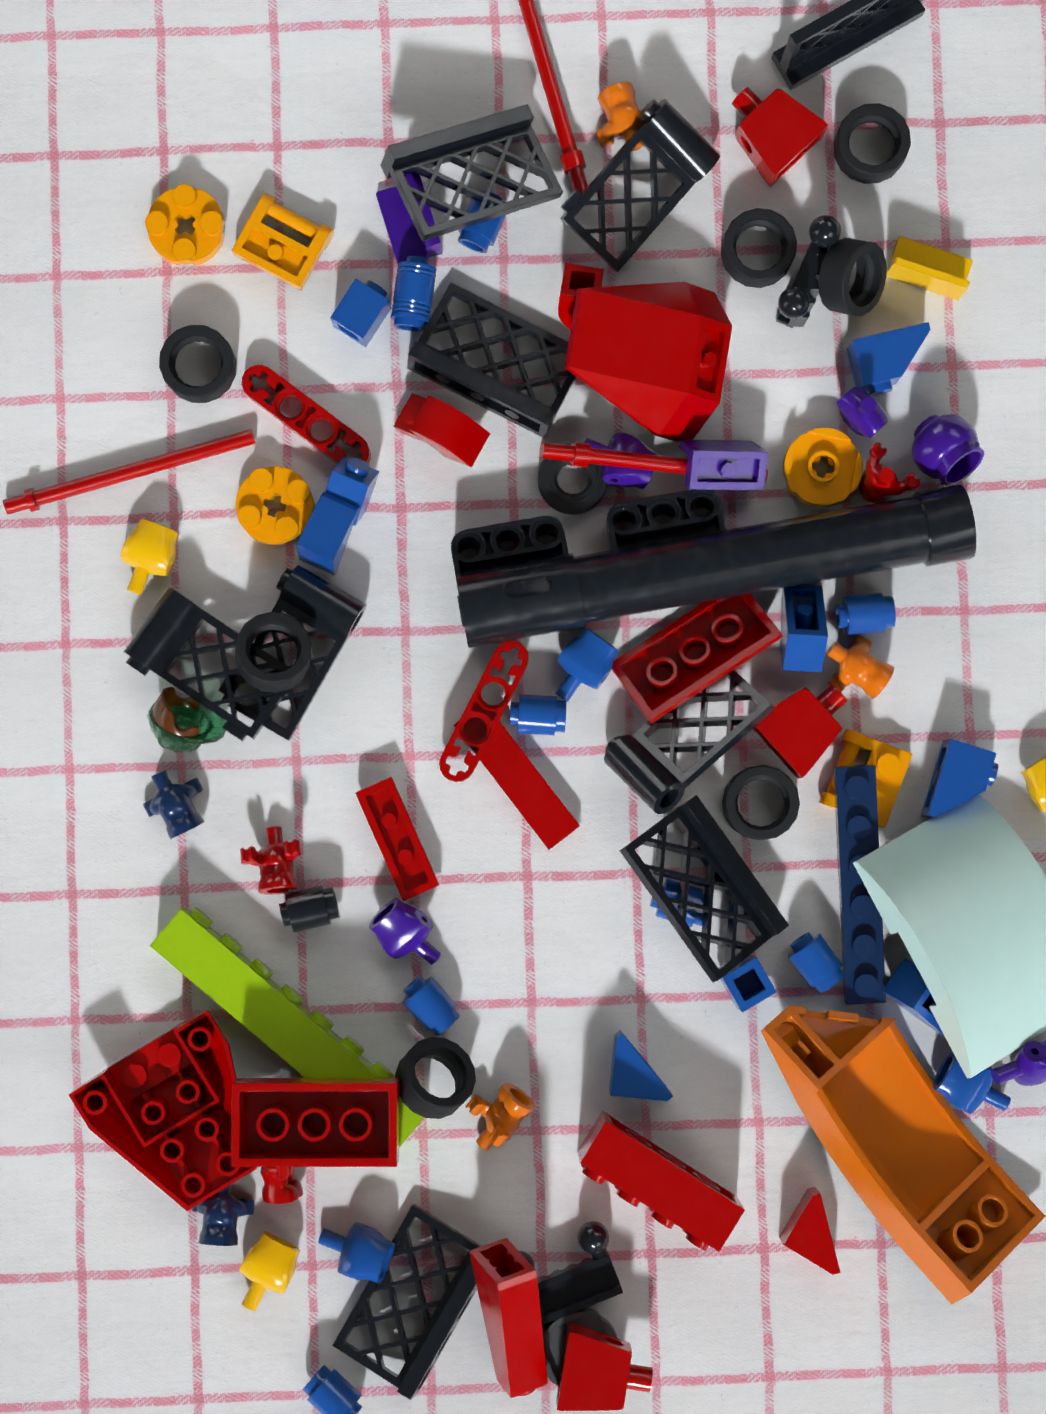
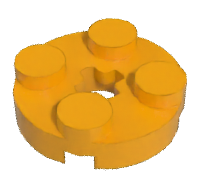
[145,184,225,266]
[783,427,863,507]
[235,466,315,546]

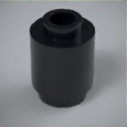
[279,885,340,933]

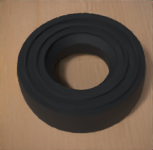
[538,443,607,515]

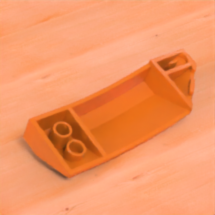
[761,1005,1046,1304]

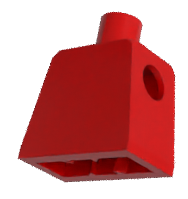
[732,87,828,187]
[753,684,847,779]
[556,1322,653,1411]

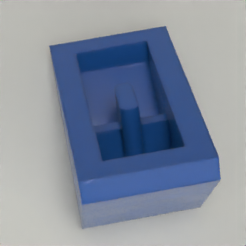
[297,492,359,575]
[609,1030,673,1101]

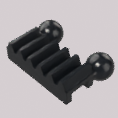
[776,215,841,328]
[519,1221,623,1325]

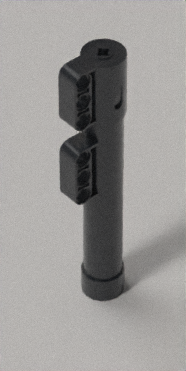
[451,484,976,648]

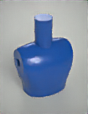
[555,627,619,702]
[933,1052,1011,1114]
[318,1222,395,1283]

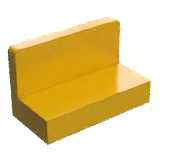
[886,236,973,300]

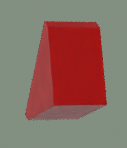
[779,1187,841,1275]

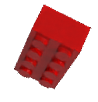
[231,1078,400,1167]
[578,1111,745,1252]

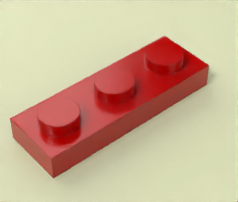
[355,777,440,901]

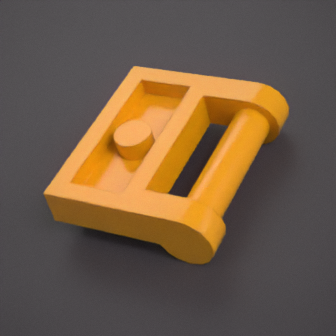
[231,193,334,291]
[818,729,913,828]

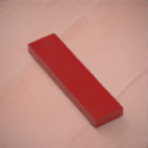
[453,701,580,850]

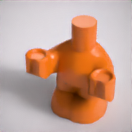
[596,82,643,151]
[826,635,894,699]
[465,1083,535,1151]

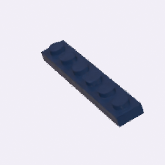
[833,765,886,1005]

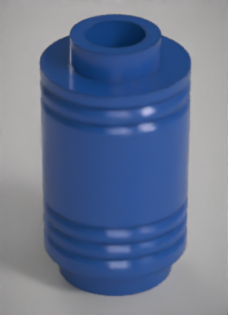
[391,256,437,332]

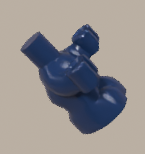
[143,770,205,839]
[192,1185,255,1246]

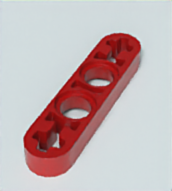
[241,365,371,464]
[439,640,529,782]

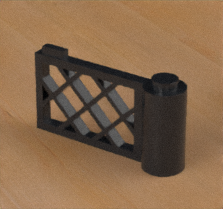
[560,99,720,272]
[218,565,367,741]
[124,587,289,742]
[604,670,774,814]

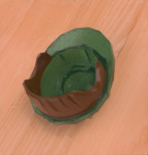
[147,687,226,753]

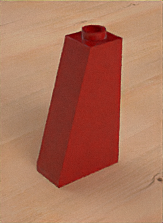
[469,1238,548,1398]

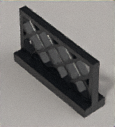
[771,0,925,91]
[380,104,563,241]
[407,282,576,439]
[619,795,789,983]
[332,1204,485,1400]

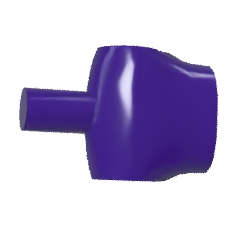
[837,386,887,439]
[584,432,657,490]
[369,898,441,965]
[991,1041,1046,1086]

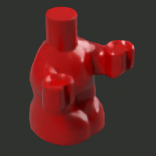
[859,442,920,503]
[240,826,301,895]
[260,1167,303,1204]

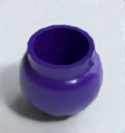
[912,414,984,486]

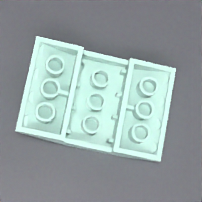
[853,794,1046,1079]

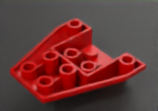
[564,282,732,443]
[68,1009,257,1211]

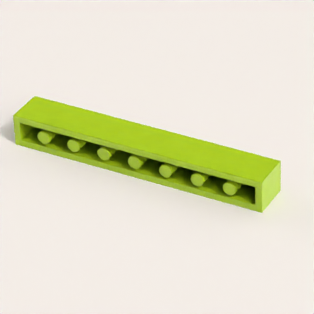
[150,907,425,1148]

